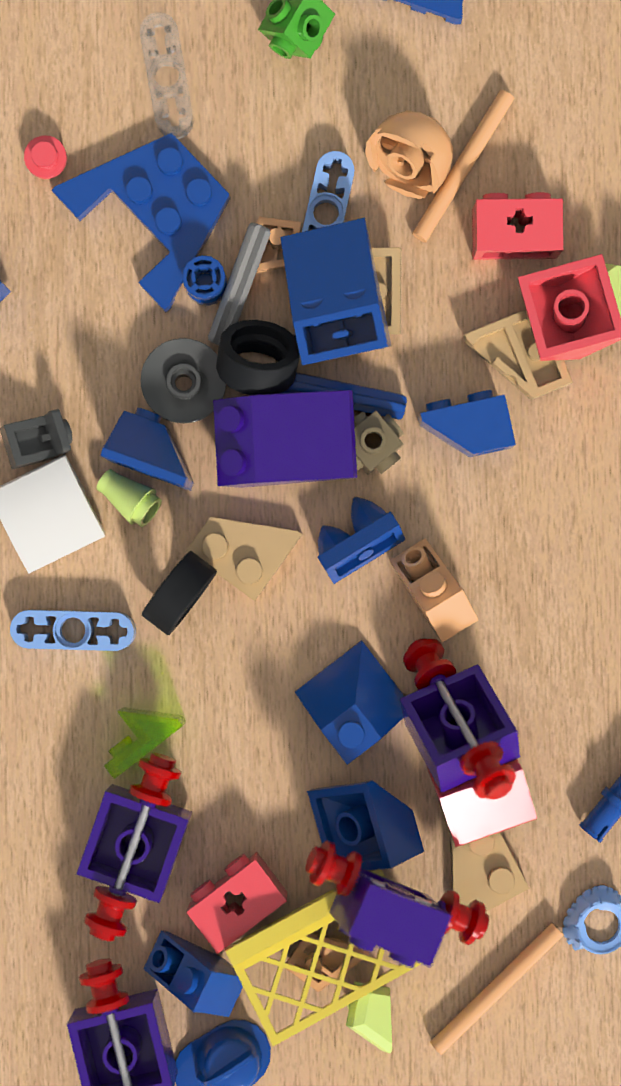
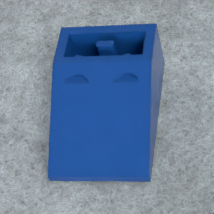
[281,218,392,365]

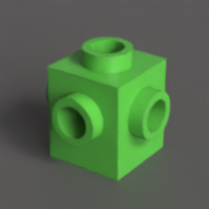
[258,0,335,59]

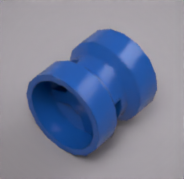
[182,255,227,306]

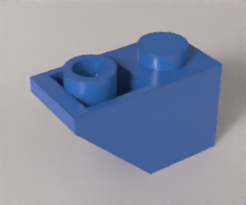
[417,390,516,458]
[143,930,243,1017]

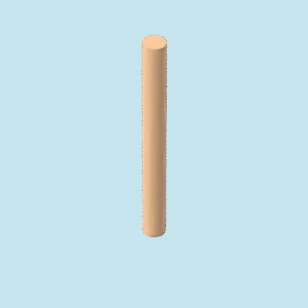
[412,90,514,242]
[430,923,564,1055]

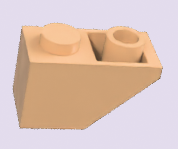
[389,539,478,643]

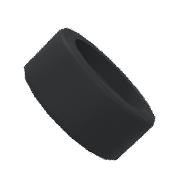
[216,320,300,395]
[142,551,217,635]

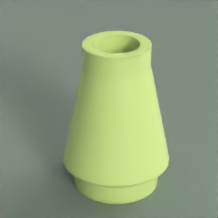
[96,469,162,527]

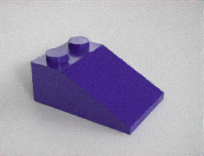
[213,390,357,488]

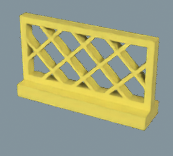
[225,869,421,1046]

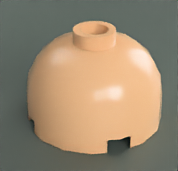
[365,110,453,199]

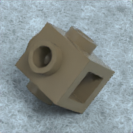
[354,411,404,475]

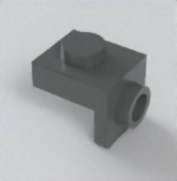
[0,409,72,469]

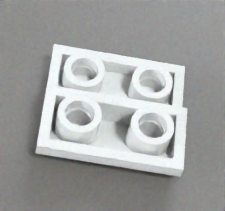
[0,454,105,574]

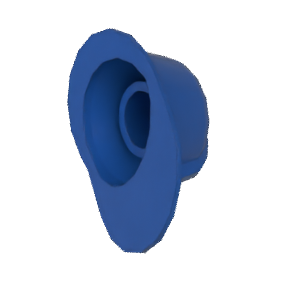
[175,1020,271,1086]

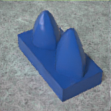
[317,497,406,584]

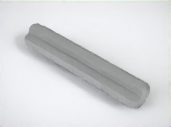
[208,223,271,345]

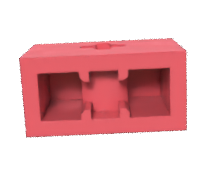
[472,192,563,260]
[186,852,288,954]

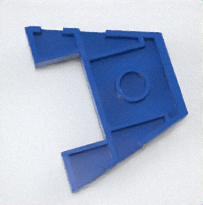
[51,133,230,312]

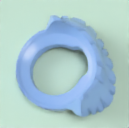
[562,885,621,954]

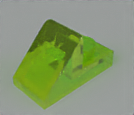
[104,707,186,779]

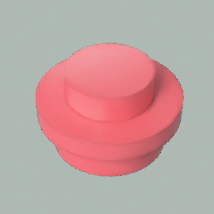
[24,135,67,179]

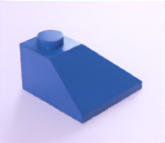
[100,407,194,491]
[295,640,404,765]
[307,781,424,870]

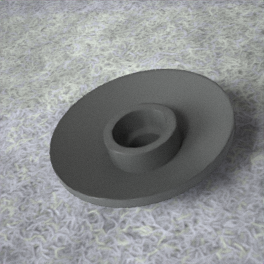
[141,338,226,424]

